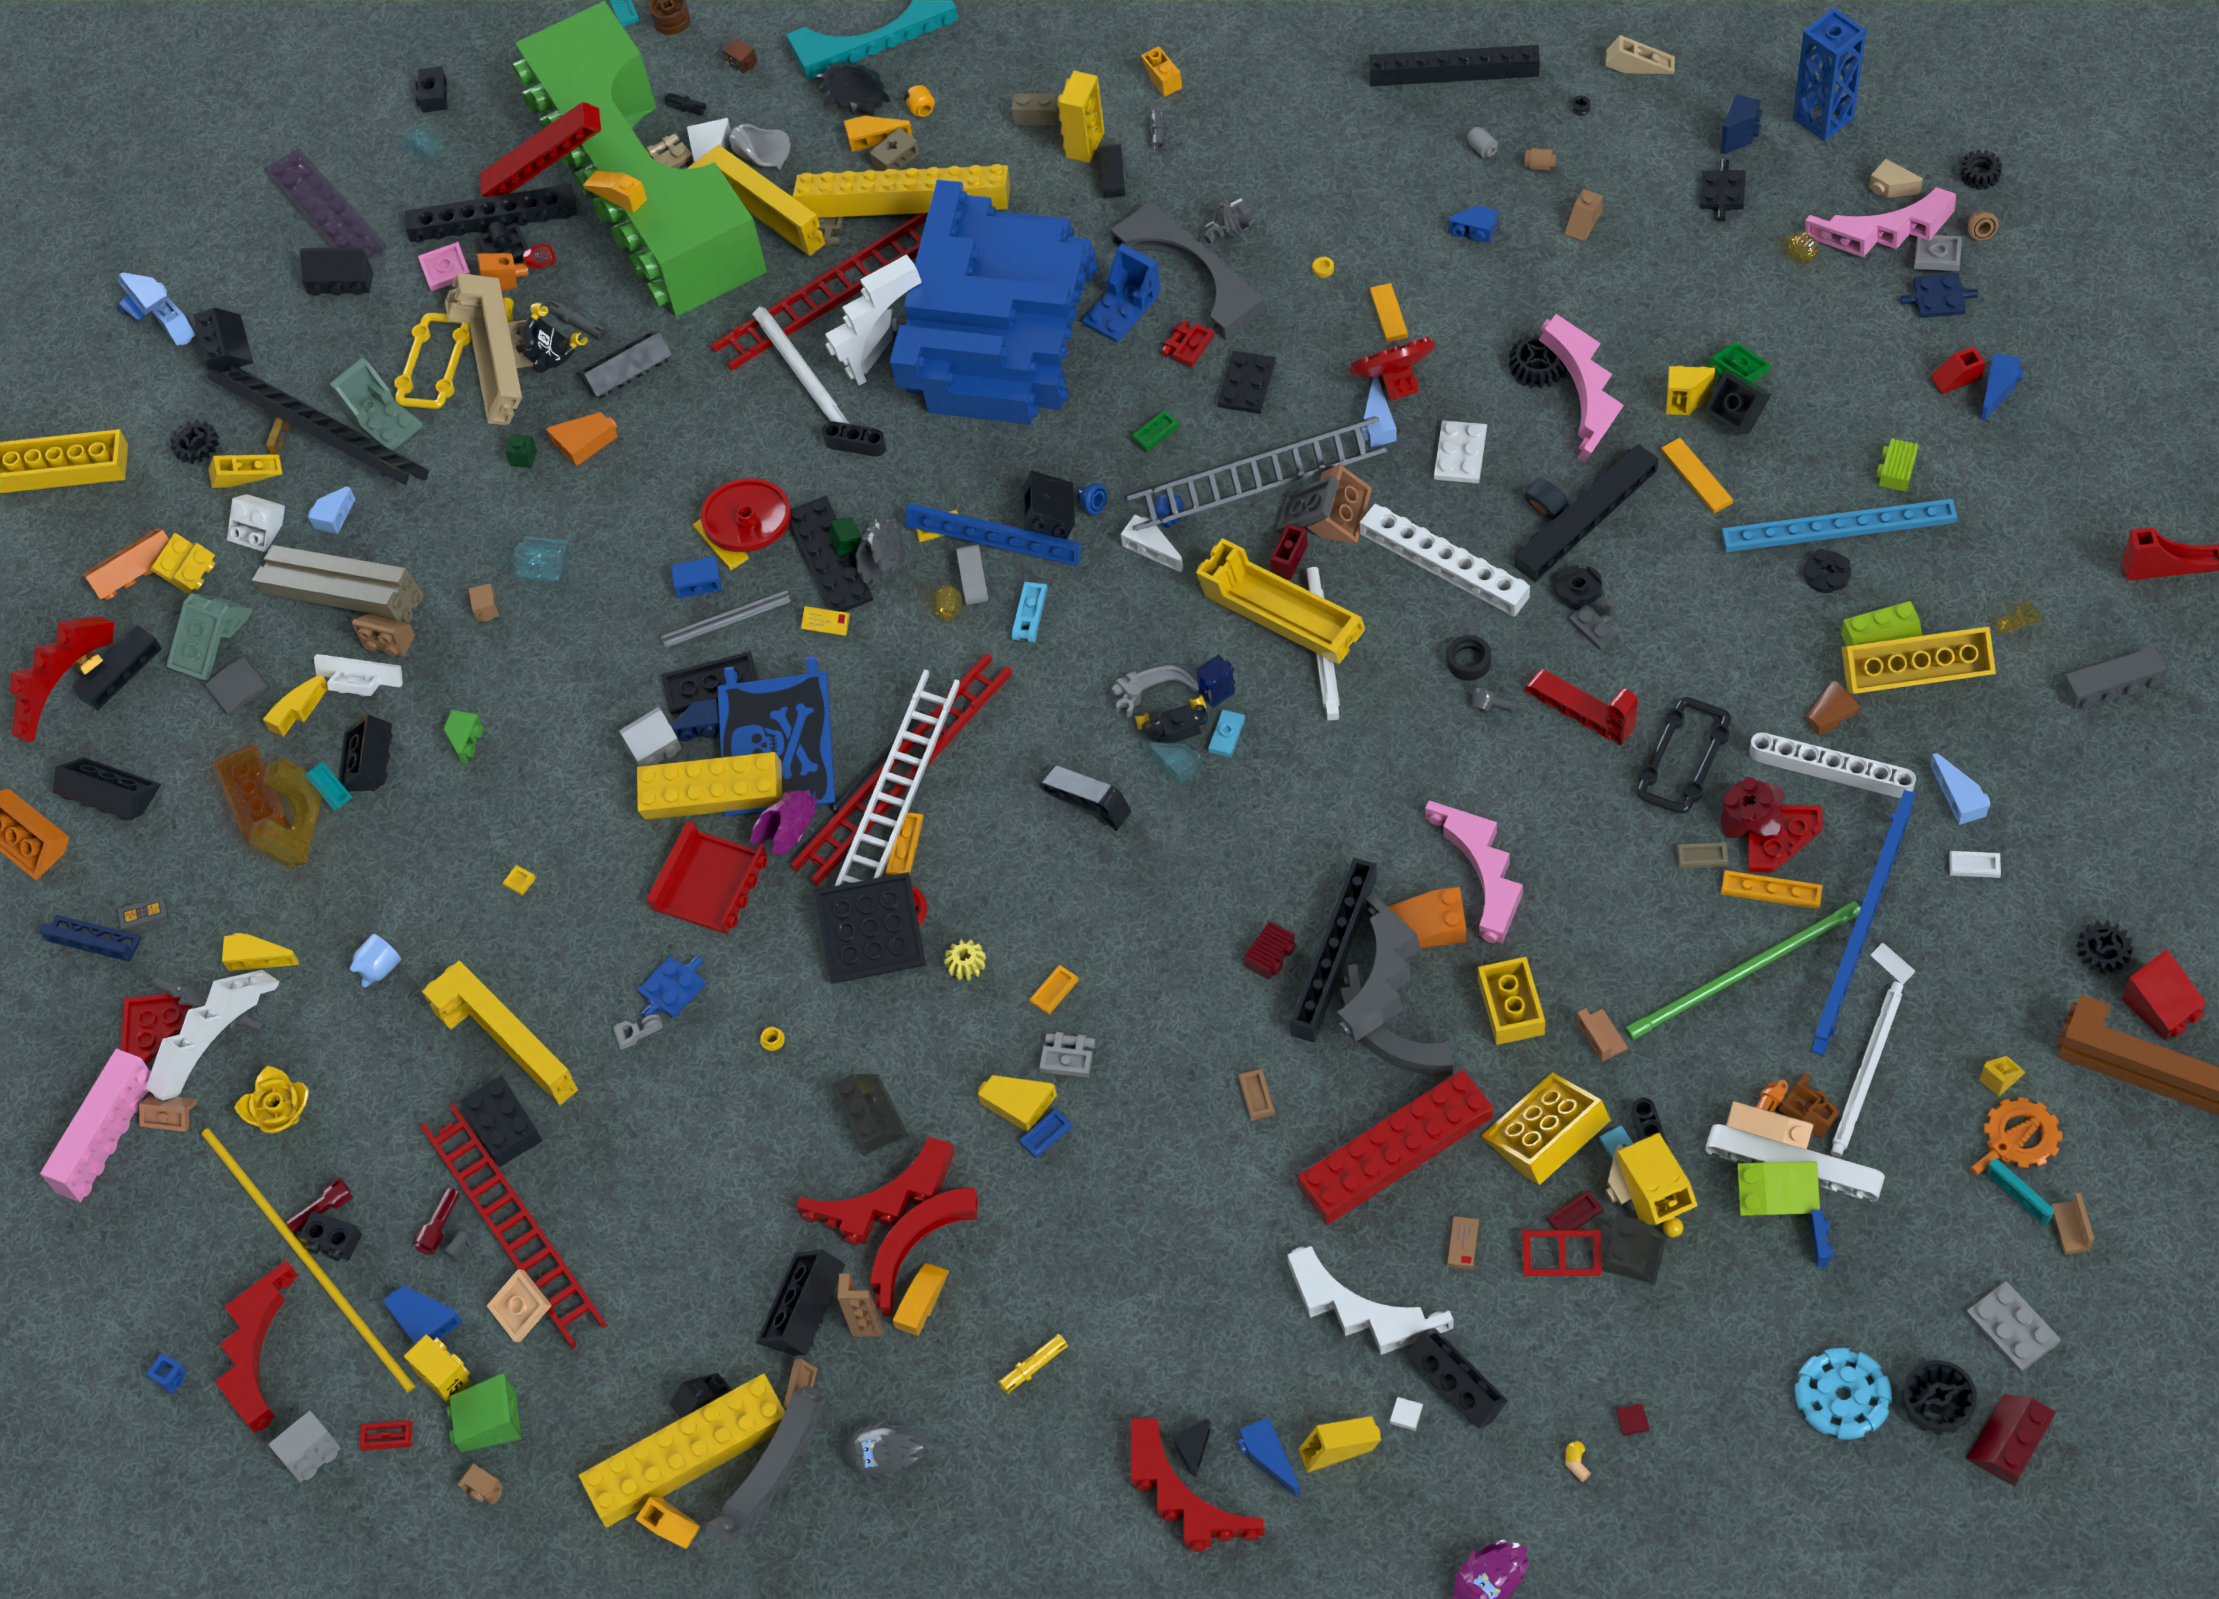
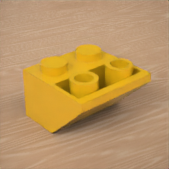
[1666,366,1715,415]

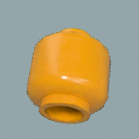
[904,85,935,117]

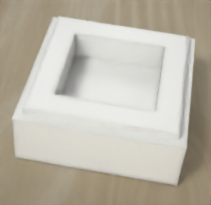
[1390,1397,1423,1431]

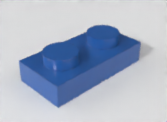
[1810,1210,1833,1267]

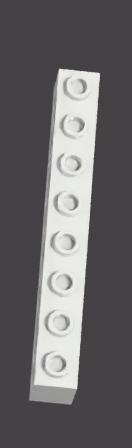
[1360,504,1530,617]

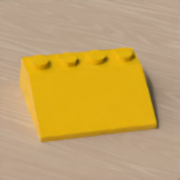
[1481,1072,1611,1185]

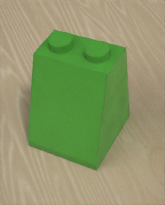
[447,1374,521,1452]

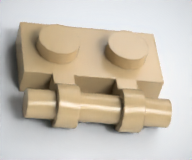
[645,134,693,168]

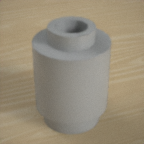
[1467,127,1498,158]

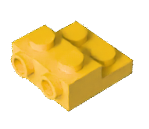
[150,533,215,594]

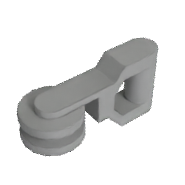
[613,1014,663,1050]

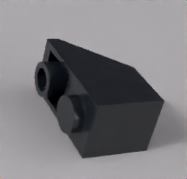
[669,1373,733,1418]

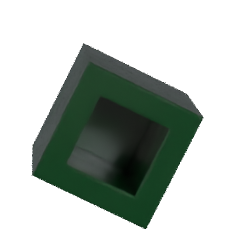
[505,434,537,468]
[829,517,862,556]

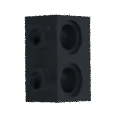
[299,1211,362,1261]

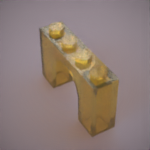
[248,757,323,869]

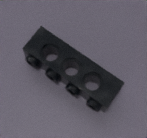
[1406,1328,1508,1429]

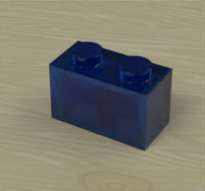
[1196,654,1235,708]

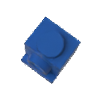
[146,1353,186,1394]

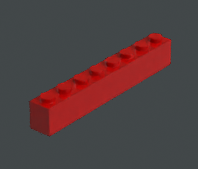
[480,102,601,197]

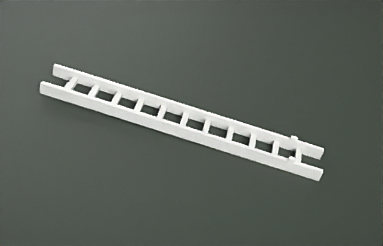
[835,669,960,886]

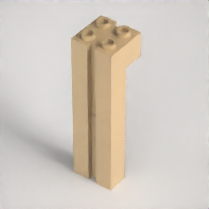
[445,273,522,425]

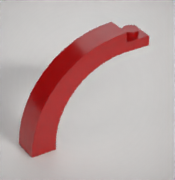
[871,1187,978,1316]

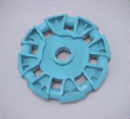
[1795,1348,1892,1440]

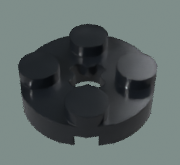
[1803,549,1851,593]
[1556,565,1602,609]

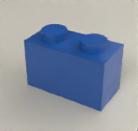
[671,557,722,599]

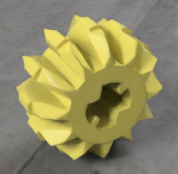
[944,939,986,981]

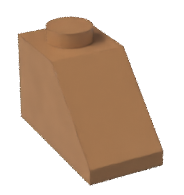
[1565,189,1603,243]

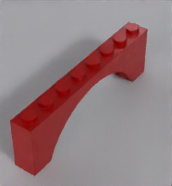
[2122,527,2219,581]

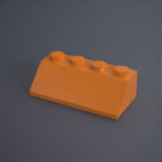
[81,528,169,600]
[0,789,70,880]

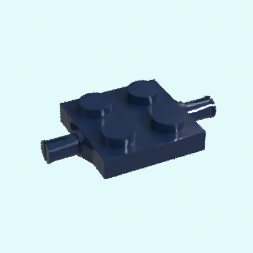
[1900,273,1978,318]

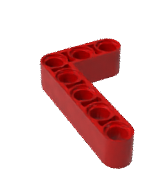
[1525,669,1638,745]

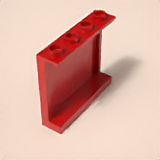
[646,821,768,935]

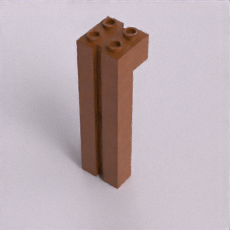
[2056,994,2219,1116]

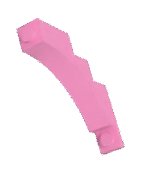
[1805,187,1956,257]
[1539,314,1624,462]
[1425,801,1523,943]

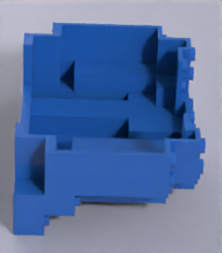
[890,180,1098,425]

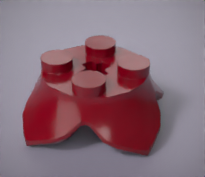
[1721,777,1784,838]

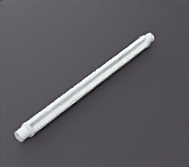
[1831,982,1903,1158]

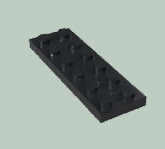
[789,496,874,612]

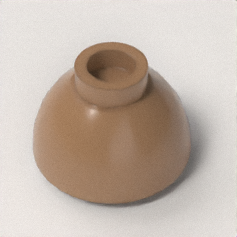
[1968,211,1999,241]

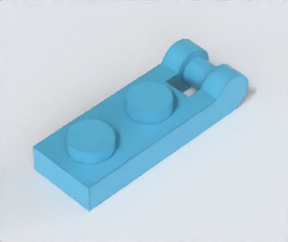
[1012,582,1048,642]

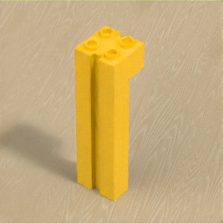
[687,144,826,256]
[1196,538,1365,664]
[422,960,578,1106]

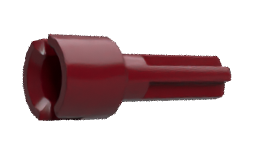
[286,1178,354,1232]
[412,1188,460,1255]

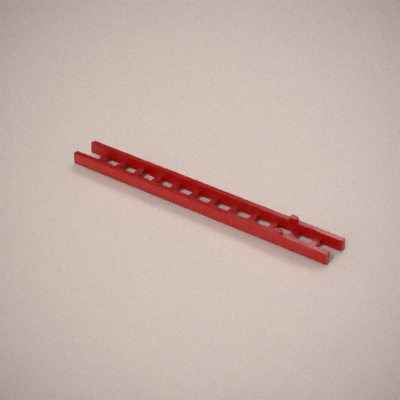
[791,653,1012,886]

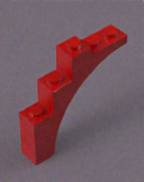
[9,616,115,742]
[796,1137,955,1246]
[1131,1418,1265,1552]

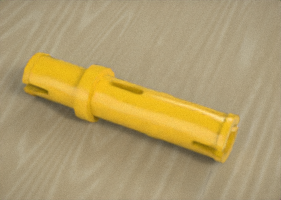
[998,1334,1068,1395]

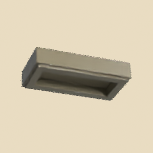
[1677,842,1729,869]

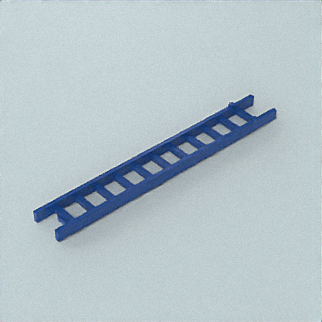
[1811,789,1916,1056]

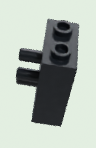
[1023,471,1075,540]

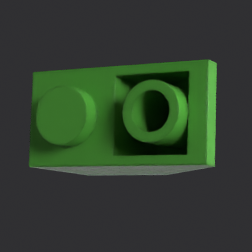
[444,710,483,764]

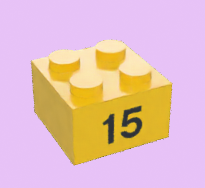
[404,1334,472,1406]

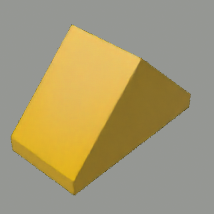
[1980,1056,2026,1097]

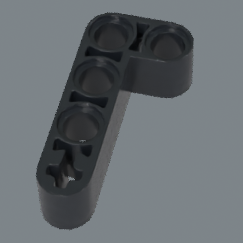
[1039,765,1131,831]

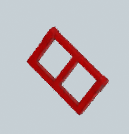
[1521,1229,1602,1276]

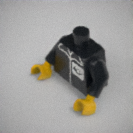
[520,303,587,373]
[1135,695,1208,747]

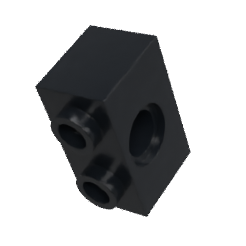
[415,66,447,113]

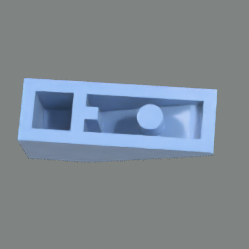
[152,298,196,346]
[1361,378,1396,447]
[1930,753,1990,825]

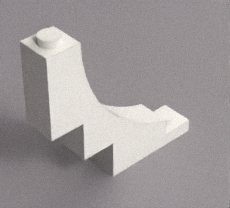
[146,970,279,1101]
[1287,1246,1453,1355]

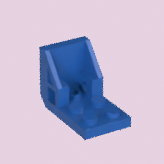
[1082,244,1161,343]

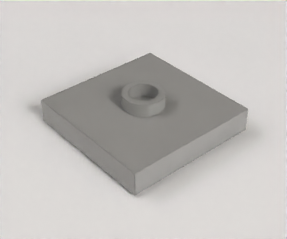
[1914,235,1962,271]

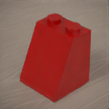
[2122,949,2206,1041]

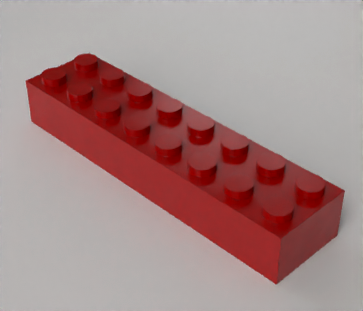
[1298,1069,1493,1226]

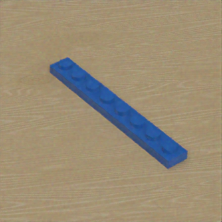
[905,503,1082,566]

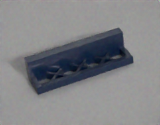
[39,915,142,962]

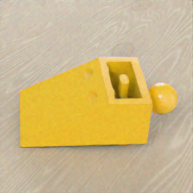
[1616,1133,1698,1238]

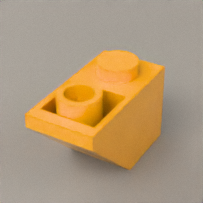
[1141,46,1182,97]
[636,1497,701,1549]

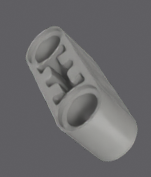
[956,544,989,605]

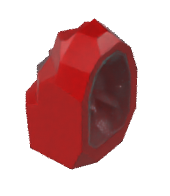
[523,243,556,270]

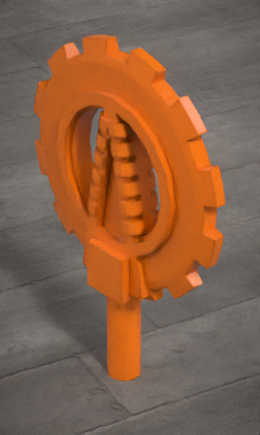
[1970,1097,2062,1176]

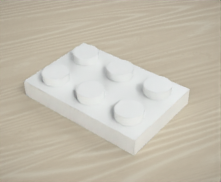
[1434,420,1487,483]

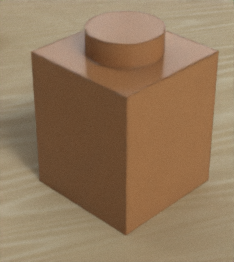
[469,583,499,622]

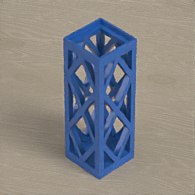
[1792,7,1867,142]

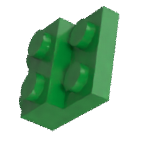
[1707,342,1772,384]

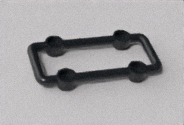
[1637,697,1731,814]

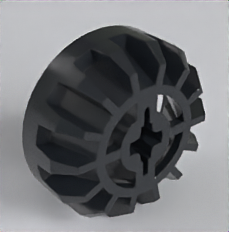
[1902,1360,1977,1435]

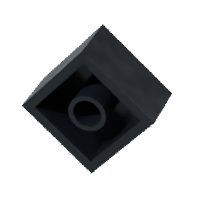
[1703,371,1772,434]

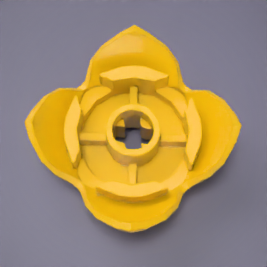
[234,1066,309,1133]

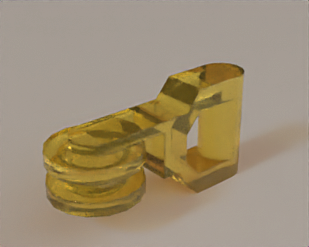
[1996,600,2044,634]

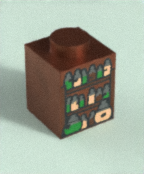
[723,38,757,74]

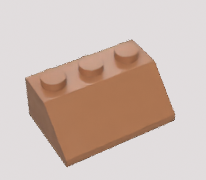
[1307,464,1372,543]

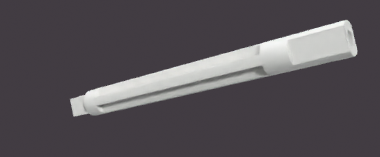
[753,306,849,424]
[1307,567,1340,721]

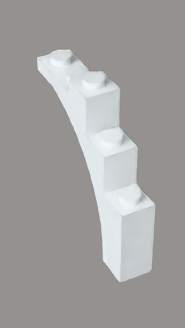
[825,255,922,385]

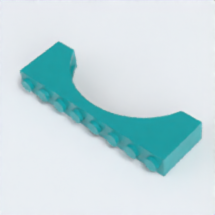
[786,0,958,80]

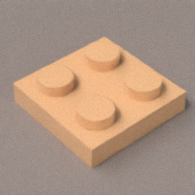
[487,1269,552,1342]

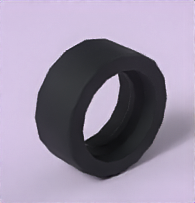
[1447,635,1491,681]

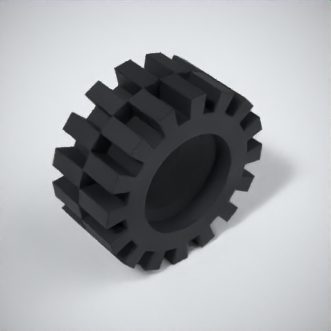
[1960,149,2002,190]

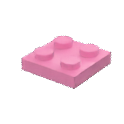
[418,242,471,292]

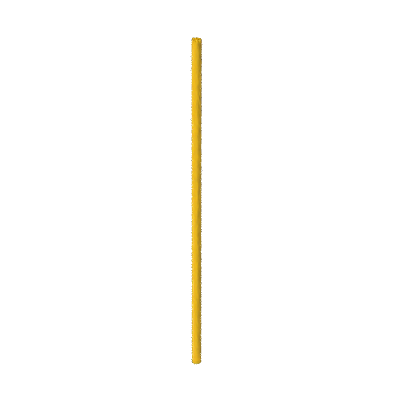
[201,1128,415,1393]

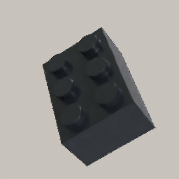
[459,1075,542,1167]

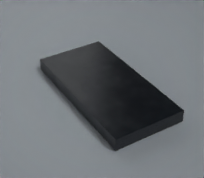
[662,651,758,715]

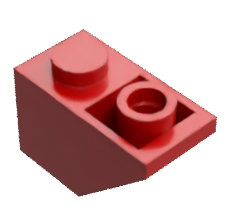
[1931,346,1985,395]

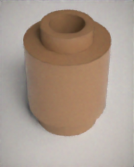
[1525,148,1557,171]

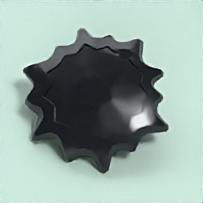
[815,61,890,117]

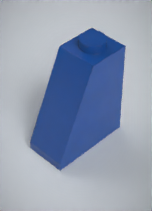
[383,1286,463,1345]

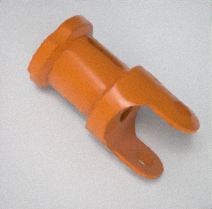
[1756,1080,1788,1112]

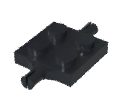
[1699,159,1746,222]

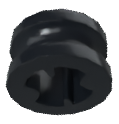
[1571,95,1590,116]

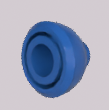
[1077,484,1107,515]

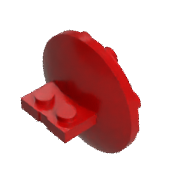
[1349,336,1436,401]

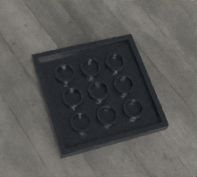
[814,872,927,984]

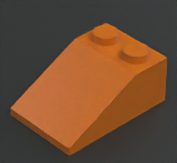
[1388,887,1466,948]

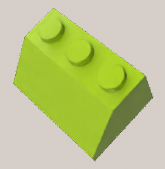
[1841,601,1922,646]

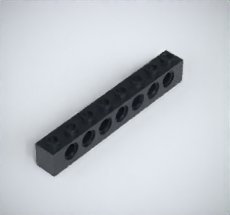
[405,184,577,242]

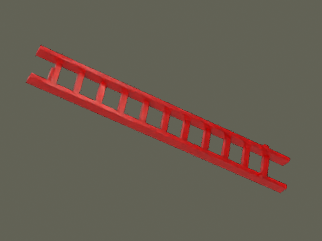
[711,213,927,371]
[420,1104,607,1349]

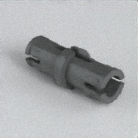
[1149,110,1166,150]

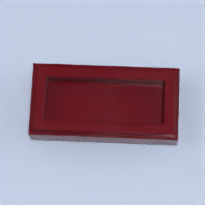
[1547,1190,1603,1230]

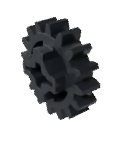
[170,420,219,464]
[2076,920,2133,973]

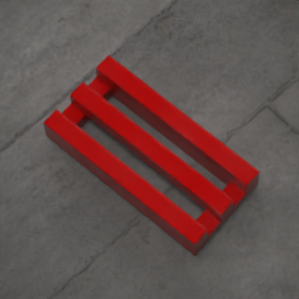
[359,1420,413,1451]

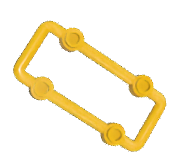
[394,313,471,409]

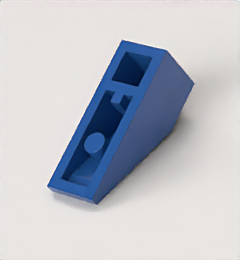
[1981,353,2024,420]
[1237,1417,1301,1497]

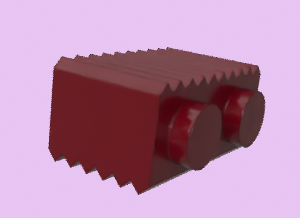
[1269,524,1308,580]
[1244,921,1296,980]

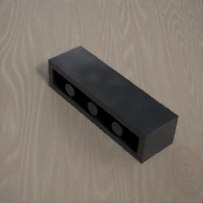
[73,625,162,711]

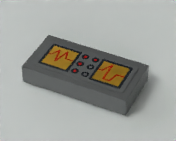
[118,896,169,932]

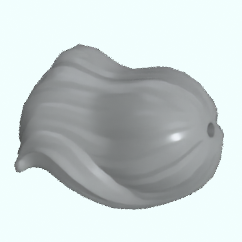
[730,124,790,170]

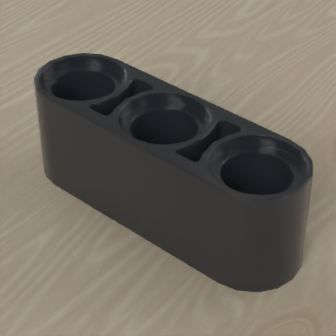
[1100,144,1125,198]
[822,421,886,457]
[1631,1097,1669,1148]

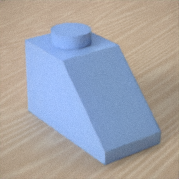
[118,273,167,315]
[308,487,355,534]

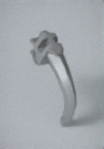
[1111,665,1201,717]

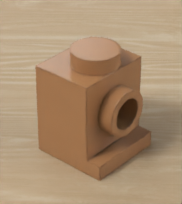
[458,1464,503,1504]

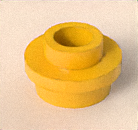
[760,1027,785,1051]

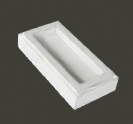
[1949,851,2001,878]

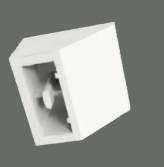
[227,494,285,552]

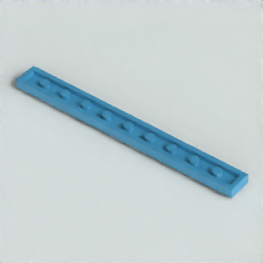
[1722,499,1958,552]

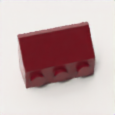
[1966,1394,2056,1487]

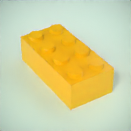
[1057,71,1105,163]

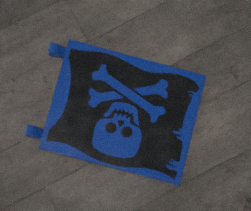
[718,656,836,817]

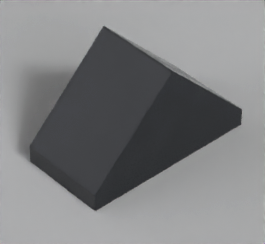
[1172,1419,1212,1477]

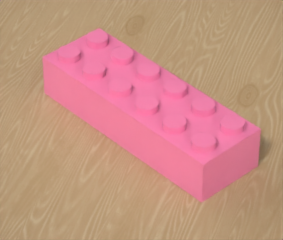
[40,1049,151,1203]

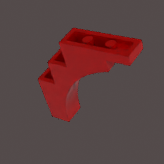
[215,1260,299,1433]

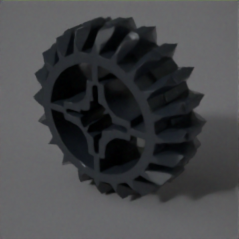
[1508,332,1567,389]

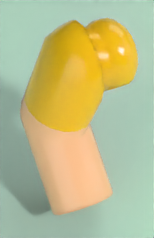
[1565,1441,1591,1482]

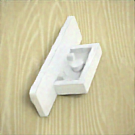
[314,654,403,696]

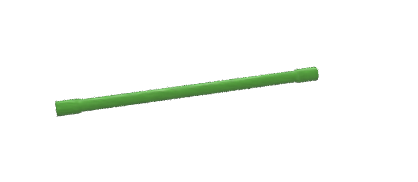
[1625,901,1861,1041]

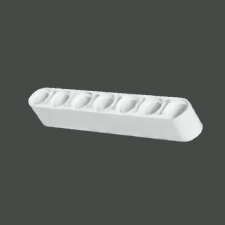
[1750,733,1916,798]
[1705,1124,1885,1202]

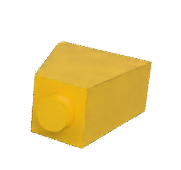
[978,1075,1057,1132]
[1298,1416,1381,1473]

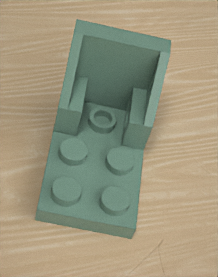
[330,357,423,450]
[166,594,253,680]

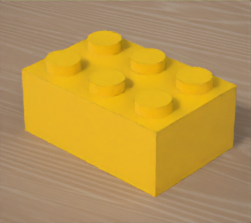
[1478,957,1545,1045]

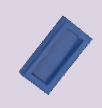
[1019,1108,1073,1158]

